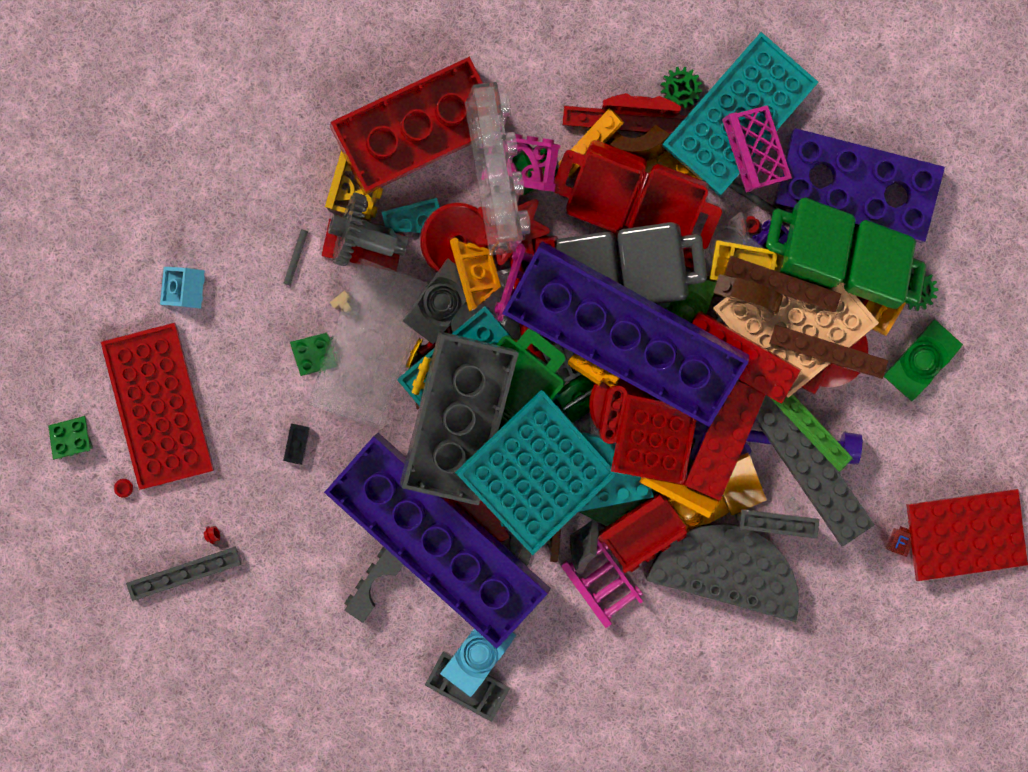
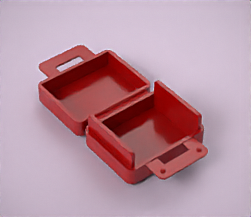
[553,140,722,252]

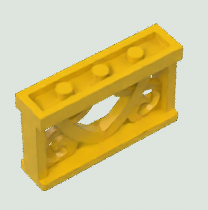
[325,150,383,221]

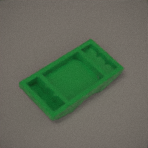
[884,319,963,402]

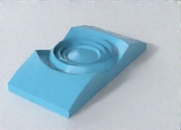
[440,629,516,697]

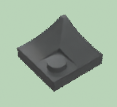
[570,520,599,574]

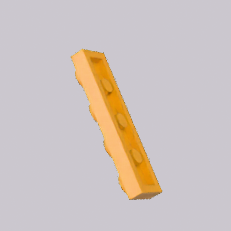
[558,108,624,178]

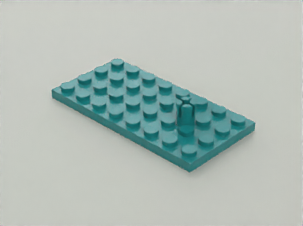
[662,32,819,197]

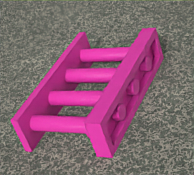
[494,243,534,321]
[560,538,643,628]

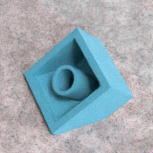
[160,267,205,309]

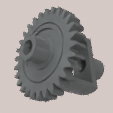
[328,192,408,266]

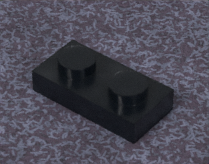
[283,423,310,465]

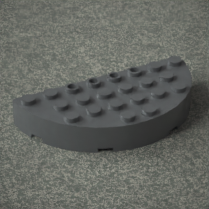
[646,523,799,622]

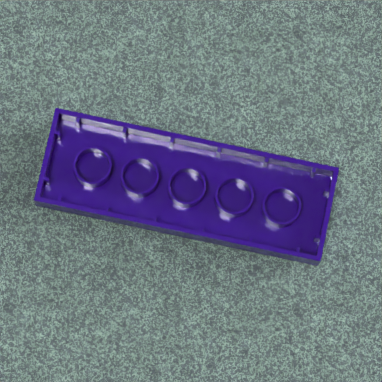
[502,241,749,427]
[324,432,551,649]

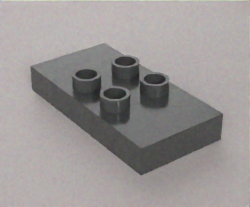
[400,331,518,505]

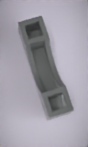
[344,547,403,623]

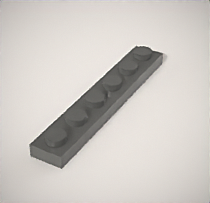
[126,546,242,601]

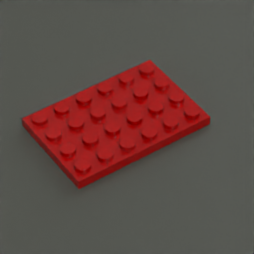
[906,489,1028,581]

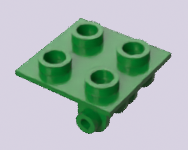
[290,332,337,376]
[48,416,93,460]

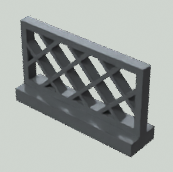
[736,509,820,539]

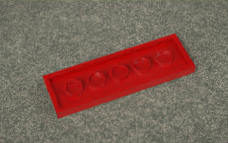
[692,311,802,404]
[684,381,766,501]

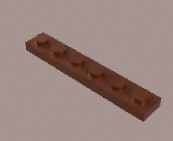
[724,256,841,312]
[769,324,889,379]

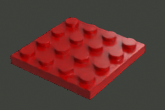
[611,395,696,485]

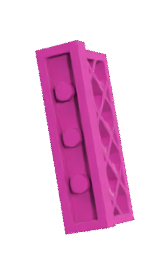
[722,105,792,193]

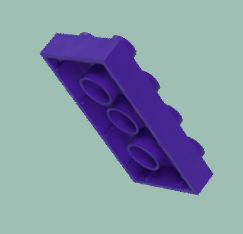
[773,128,945,243]

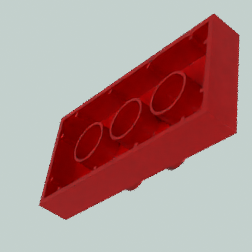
[330,56,504,196]

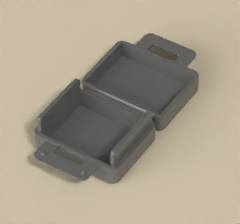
[555,222,707,304]

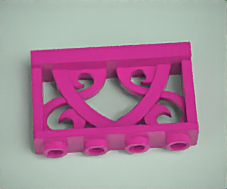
[481,131,561,192]

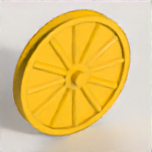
[405,337,423,369]

